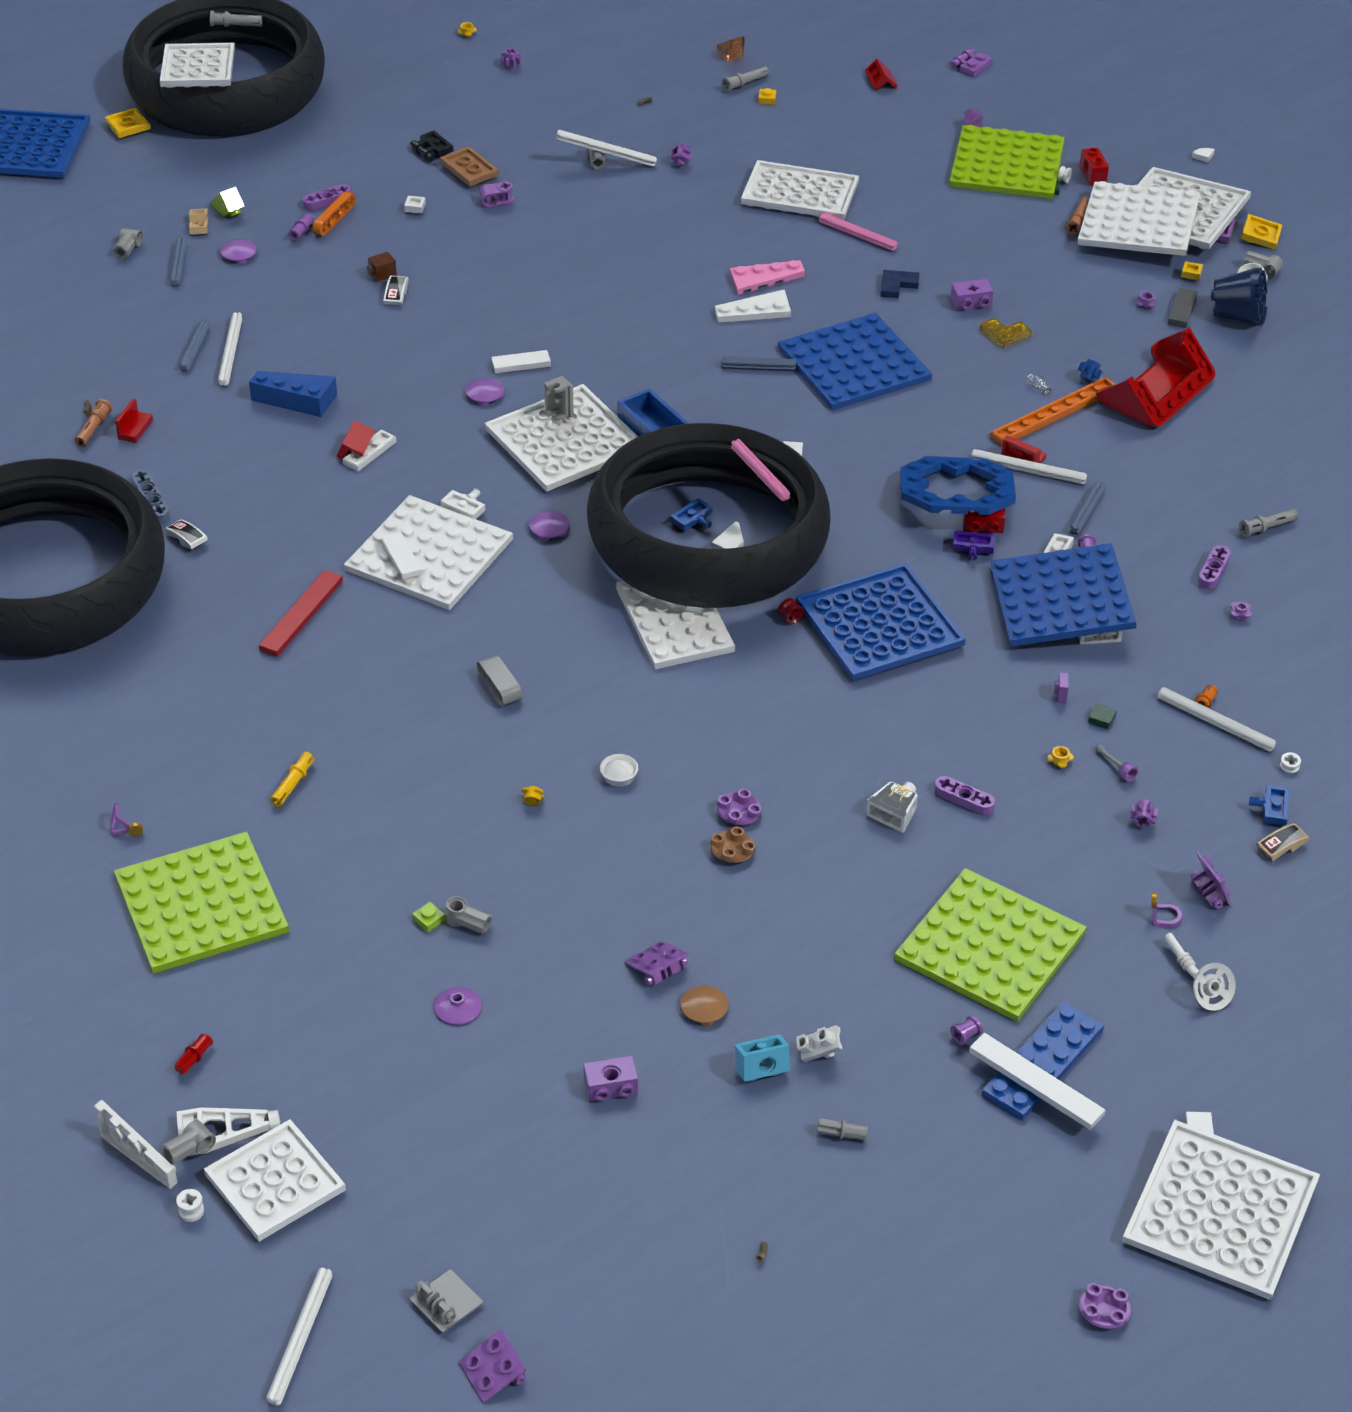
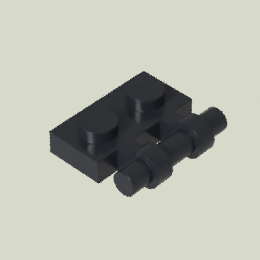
[410,130,454,162]

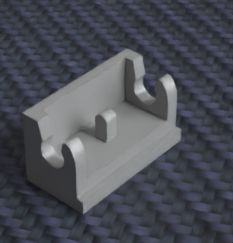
[544,376,574,421]

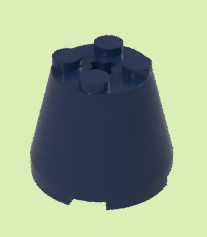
[1211,268,1268,324]

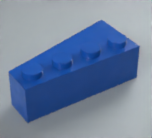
[249,371,337,417]

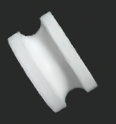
[1058,166,1072,183]
[1280,752,1301,773]

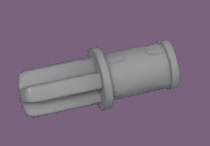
[817,1118,868,1142]

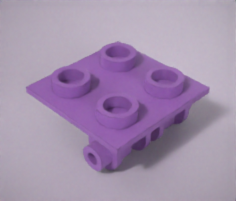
[1191,850,1231,909]
[625,941,689,986]
[459,1329,527,1403]

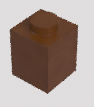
[367,252,397,282]

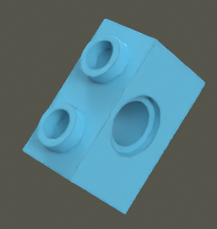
[734,1034,790,1082]

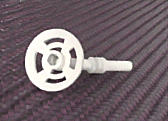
[1164,933,1236,1011]

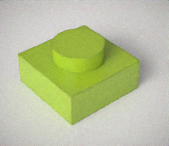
[412,902,446,932]

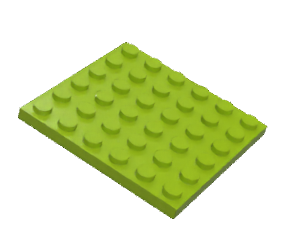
[949,125,1065,199]
[114,832,289,974]
[894,868,1087,1022]

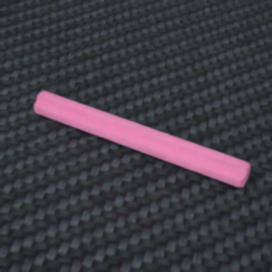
[819,213,898,251]
[731,439,790,501]

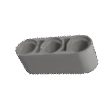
[476,655,523,706]

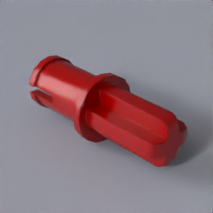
[174,1033,213,1075]

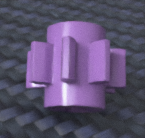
[501,48,521,69]
[963,108,984,127]
[670,144,692,166]
[1130,800,1158,828]

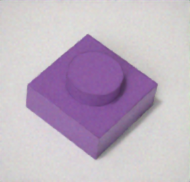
[1054,672,1068,703]

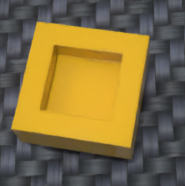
[758,88,777,105]
[1181,261,1203,281]

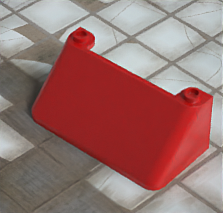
[1096,327,1215,428]

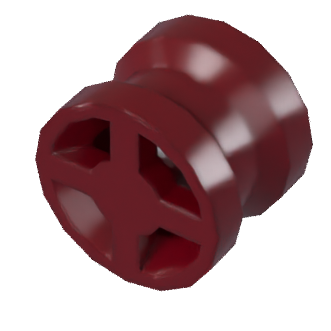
[778,598,804,624]

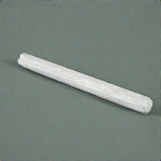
[556,130,657,167]
[218,312,242,386]
[971,449,1087,485]
[1158,687,1276,752]
[267,1267,332,1406]

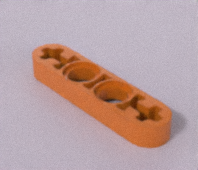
[313,191,356,236]

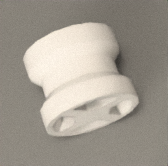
[176,1189,204,1222]

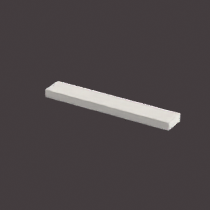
[969,1033,1105,1130]

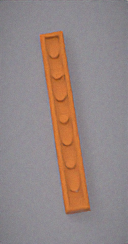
[990,377,1115,446]

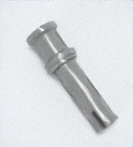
[210,11,262,27]
[722,66,769,92]
[1239,509,1298,538]

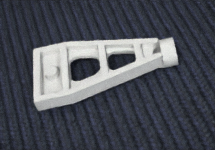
[176,1107,280,1156]

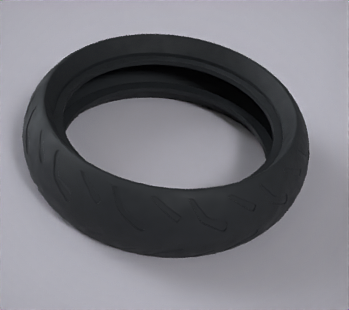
[122,0,325,136]
[587,423,831,608]
[0,458,165,656]

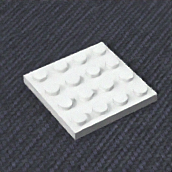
[160,43,235,88]
[204,1119,346,1242]

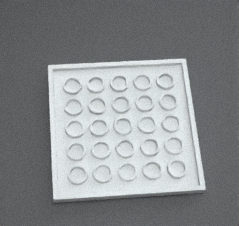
[1138,167,1251,249]
[1078,181,1200,256]
[485,384,638,492]
[344,495,513,611]
[1122,1120,1320,1300]

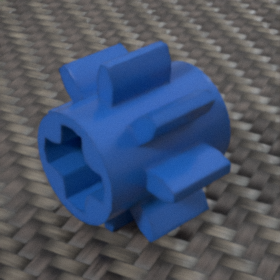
[1078,359,1103,382]

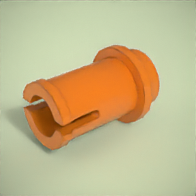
[1195,685,1218,708]

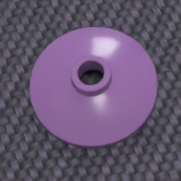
[434,987,482,1026]

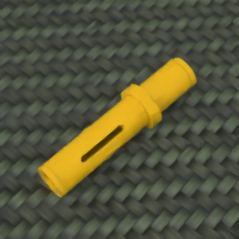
[269,752,315,807]

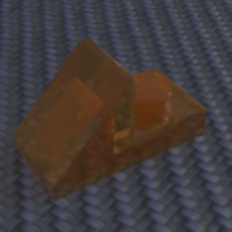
[717,36,745,62]

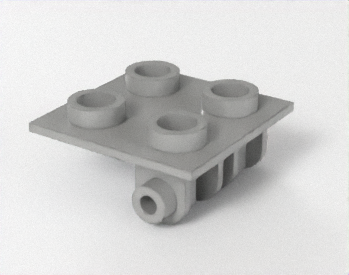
[409,1269,484,1333]

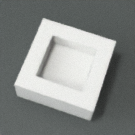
[404,196,426,213]

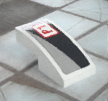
[383,275,409,306]
[165,519,208,549]

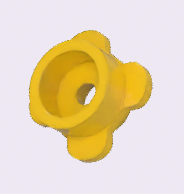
[457,22,477,37]
[1047,746,1074,768]
[521,786,544,805]

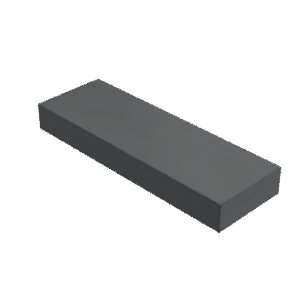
[1168,288,1198,327]

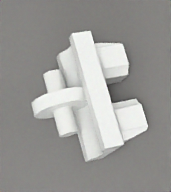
[796,1025,842,1063]

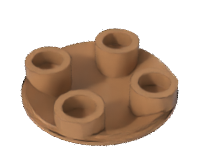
[710,827,755,863]
[681,985,729,1027]

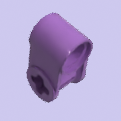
[479,181,514,208]

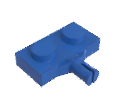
[670,498,713,531]
[1249,785,1289,826]

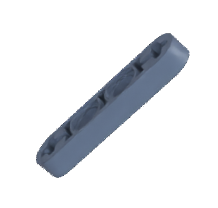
[132,469,170,523]

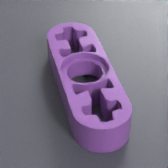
[303,184,351,211]
[1198,545,1231,589]
[934,776,995,815]

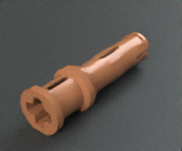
[1065,197,1089,235]
[75,399,113,447]

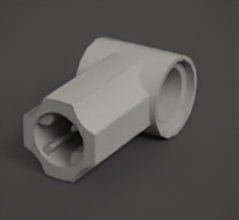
[587,141,606,170]
[113,228,143,259]
[1243,251,1283,278]
[446,896,492,934]
[161,1120,216,1164]

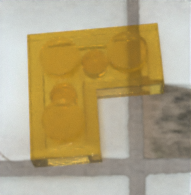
[979,318,1032,348]

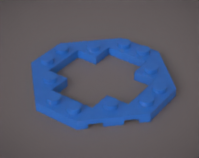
[900,456,1016,515]

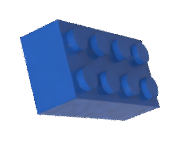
[617,388,689,437]

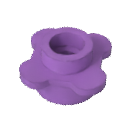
[1136,291,1156,308]
[1230,602,1252,621]

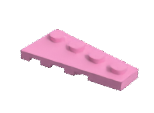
[730,260,805,295]

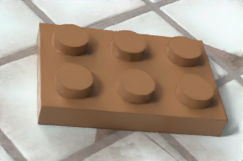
[440,146,499,187]

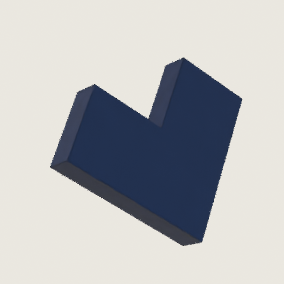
[881,270,920,298]

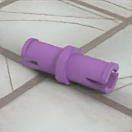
[288,213,314,240]

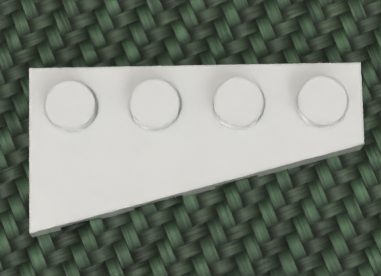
[715,289,791,323]
[94,1099,177,1189]

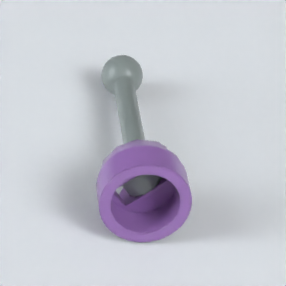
[1096,745,1139,782]

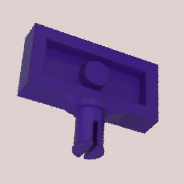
[953,531,995,561]

